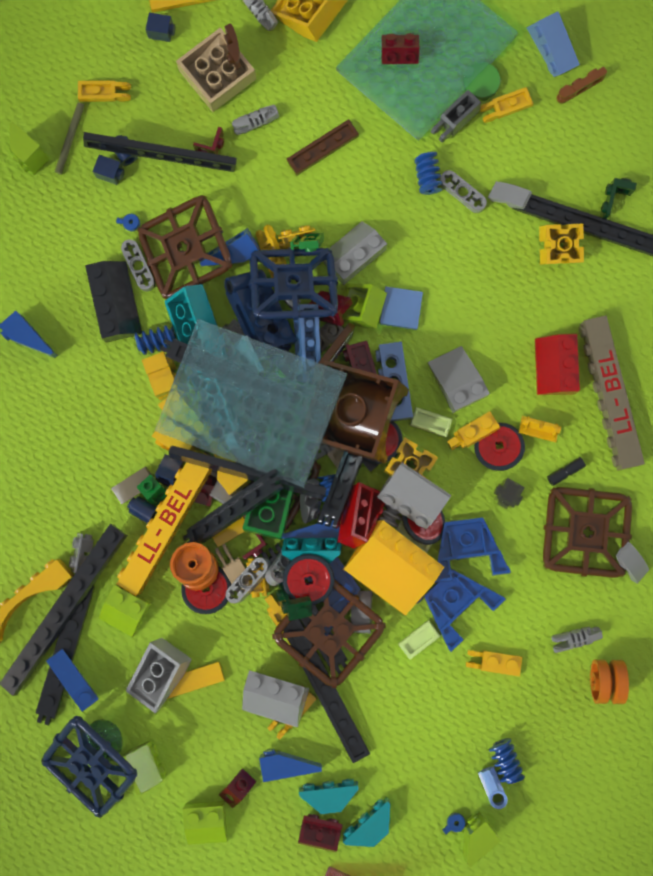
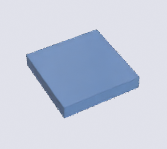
[380,287,423,330]

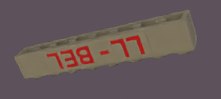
[579,315,645,471]

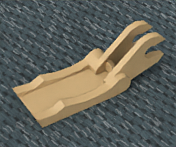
[215,544,253,596]

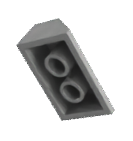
[323,221,387,285]
[377,463,451,529]
[242,670,309,727]

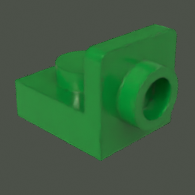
[137,475,167,506]

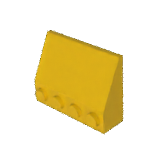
[271,0,348,42]
[343,520,444,615]

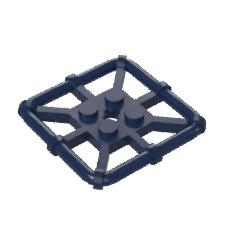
[249,247,338,320]
[41,716,138,818]

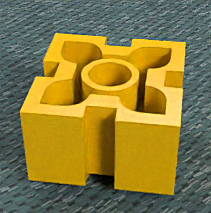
[539,224,584,265]
[142,352,183,401]
[384,437,438,478]

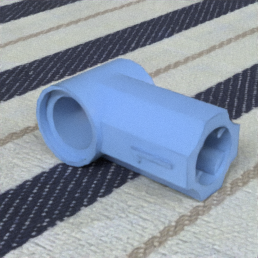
[478,766,508,809]

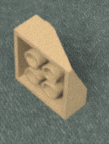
[176,28,256,112]

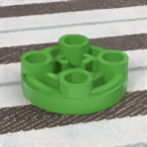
[463,62,500,101]

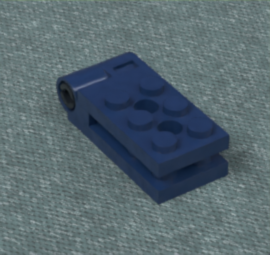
[224,269,297,359]

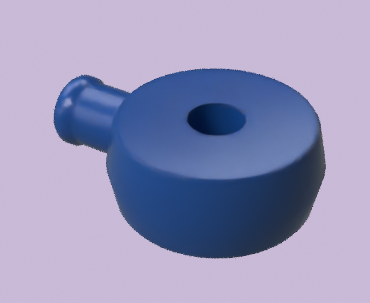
[116,214,140,232]
[442,813,466,835]

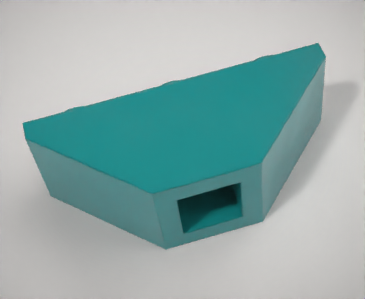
[281,538,342,563]
[299,779,359,814]
[343,797,390,847]

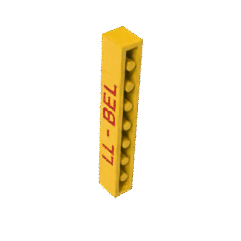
[116,449,212,596]

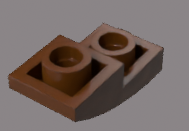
[224,23,241,70]

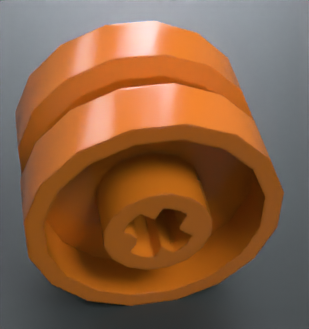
[170,542,219,591]
[590,659,629,704]

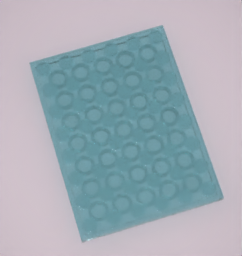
[336,0,518,141]
[155,319,347,488]

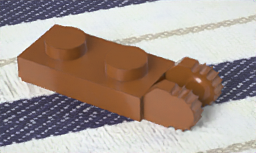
[557,67,607,104]

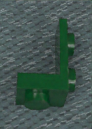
[601,178,637,219]
[276,582,312,621]

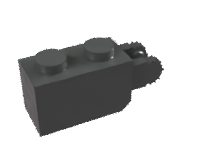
[430,90,481,143]

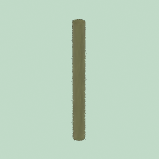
[55,102,85,175]

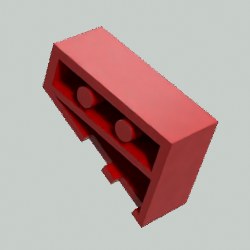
[338,482,385,549]

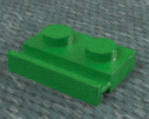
[290,233,324,252]

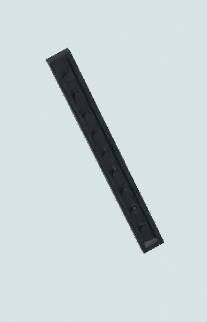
[0,524,128,696]

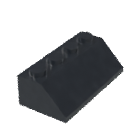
[85,261,142,343]

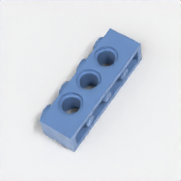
[294,304,321,383]
[375,341,413,422]

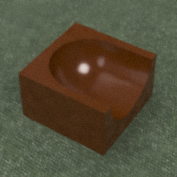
[300,360,409,464]

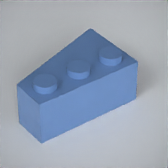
[526,11,580,77]

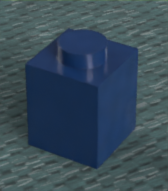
[145,12,175,42]
[92,155,124,185]
[155,454,183,487]

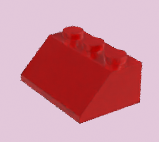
[535,334,580,395]

